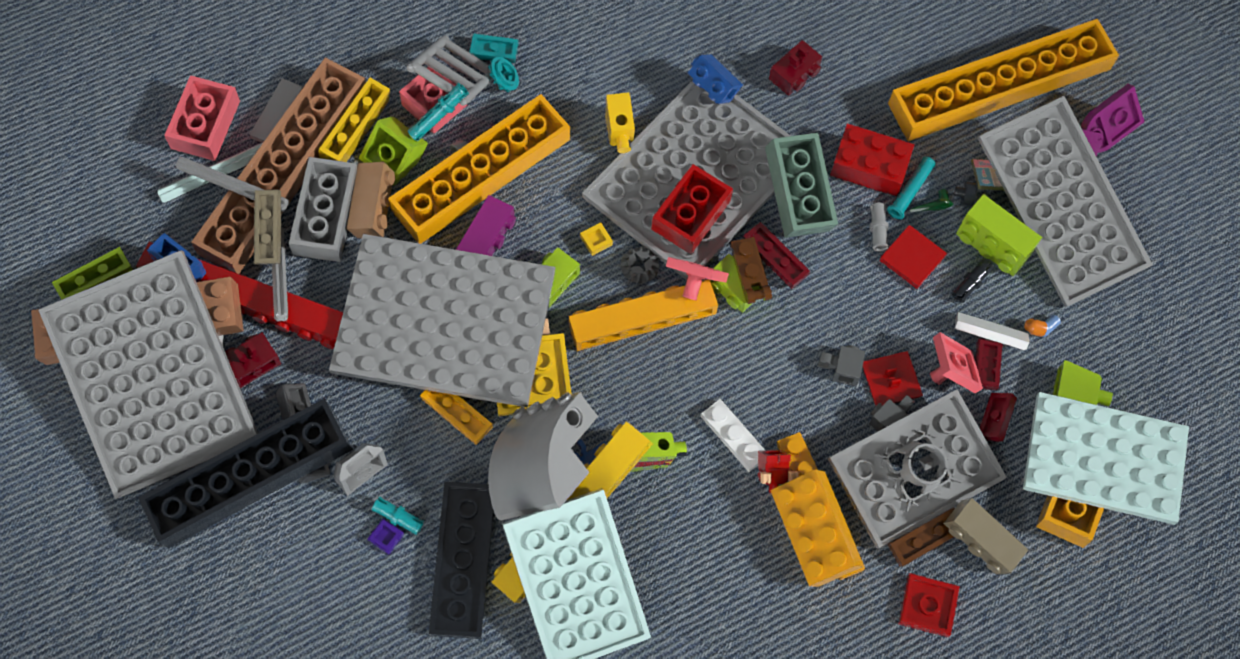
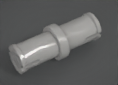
[869,203,889,252]

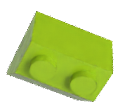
[359,116,428,186]

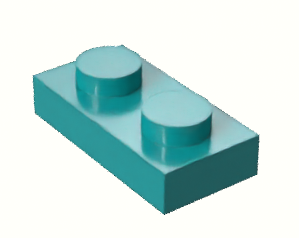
[470,34,519,64]

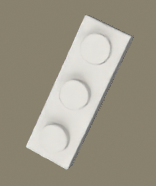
[701,399,766,472]

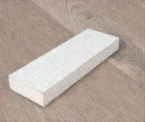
[955,312,1029,350]

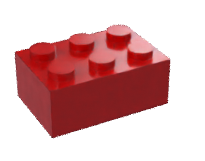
[830,123,915,197]
[651,164,733,255]

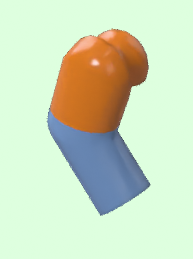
[1024,314,1061,337]

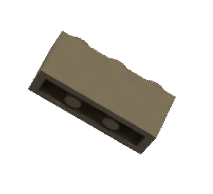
[944,498,1028,575]

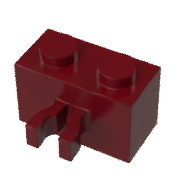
[769,40,822,96]
[225,332,281,388]

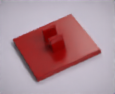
[862,351,923,407]

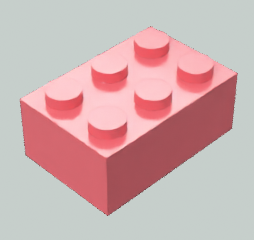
[164,75,240,161]

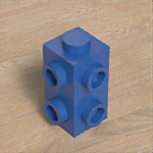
[688,54,743,104]

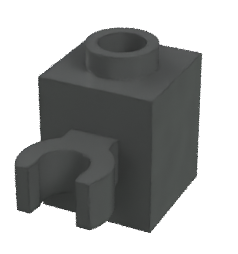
[818,345,865,386]
[869,396,914,431]

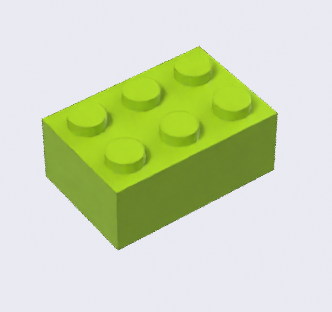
[956,194,1042,277]

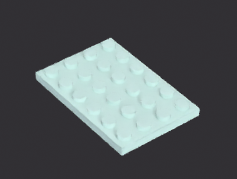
[1023,392,1189,525]
[502,488,651,659]

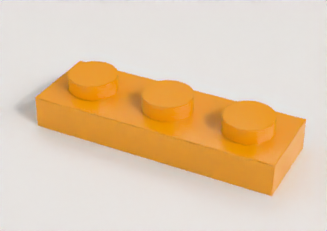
[420,390,493,445]

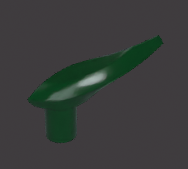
[909,189,954,212]

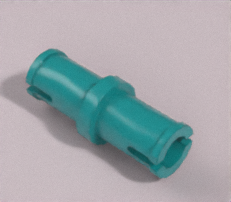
[372,496,425,535]

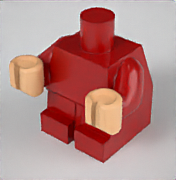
[758,450,799,493]

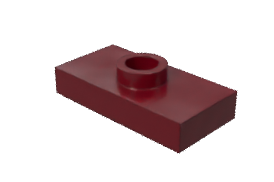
[975,339,1003,391]

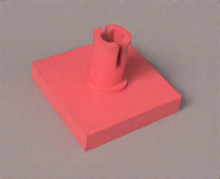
[666,257,729,300]
[930,332,983,393]

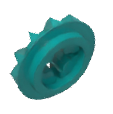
[488,57,519,93]

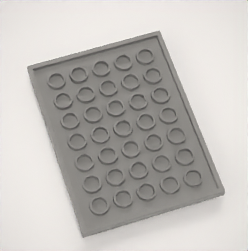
[582,81,791,280]
[329,234,555,408]
[39,251,258,499]

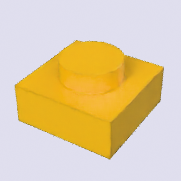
[580,222,613,256]

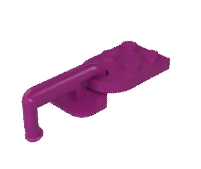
[1081,84,1145,156]

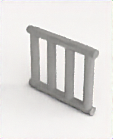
[407,35,494,106]

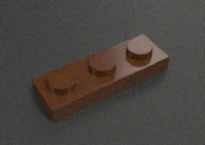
[887,507,955,567]

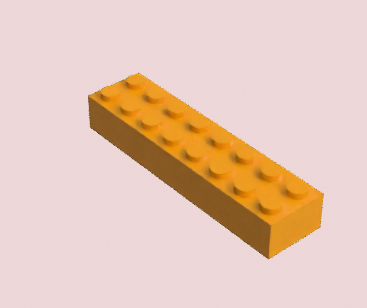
[388,94,570,244]

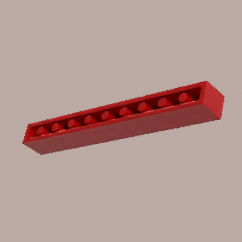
[136,241,343,349]

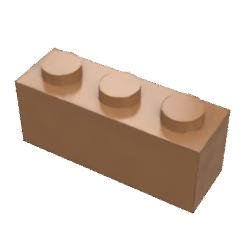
[347,162,395,238]

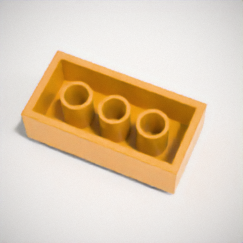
[770,469,865,587]
[1036,495,1104,548]

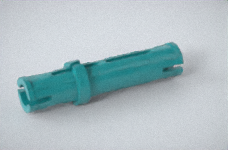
[408,83,469,141]

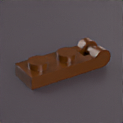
[730,237,772,304]

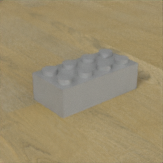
[289,157,357,262]

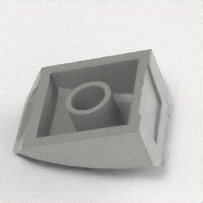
[334,443,388,496]

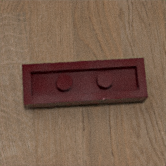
[743,222,810,289]

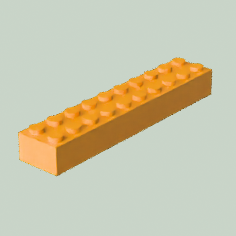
[888,19,1119,142]

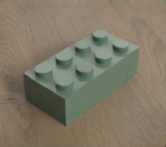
[765,133,838,238]

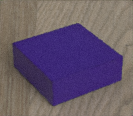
[368,519,404,555]

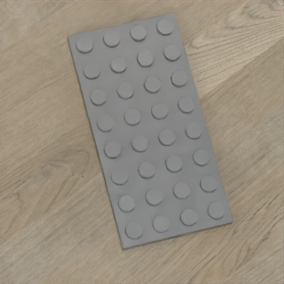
[978,96,1153,307]

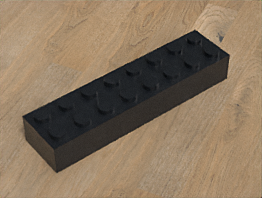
[138,398,353,549]

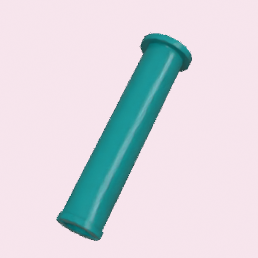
[887,157,936,220]

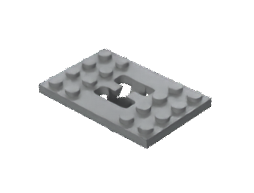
[828,390,1007,549]

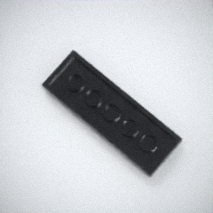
[428,481,494,640]

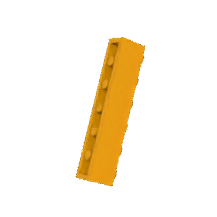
[569,279,718,351]

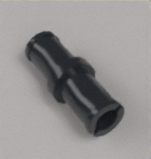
[952,258,994,303]

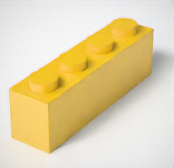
[319,77,390,162]

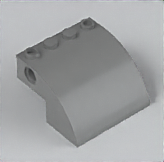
[488,392,598,521]

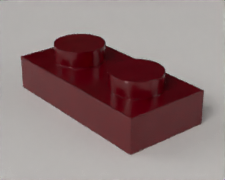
[980,393,1017,442]

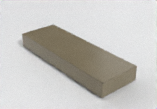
[254,190,281,265]

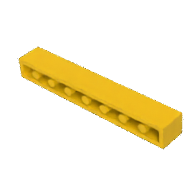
[492,421,653,603]

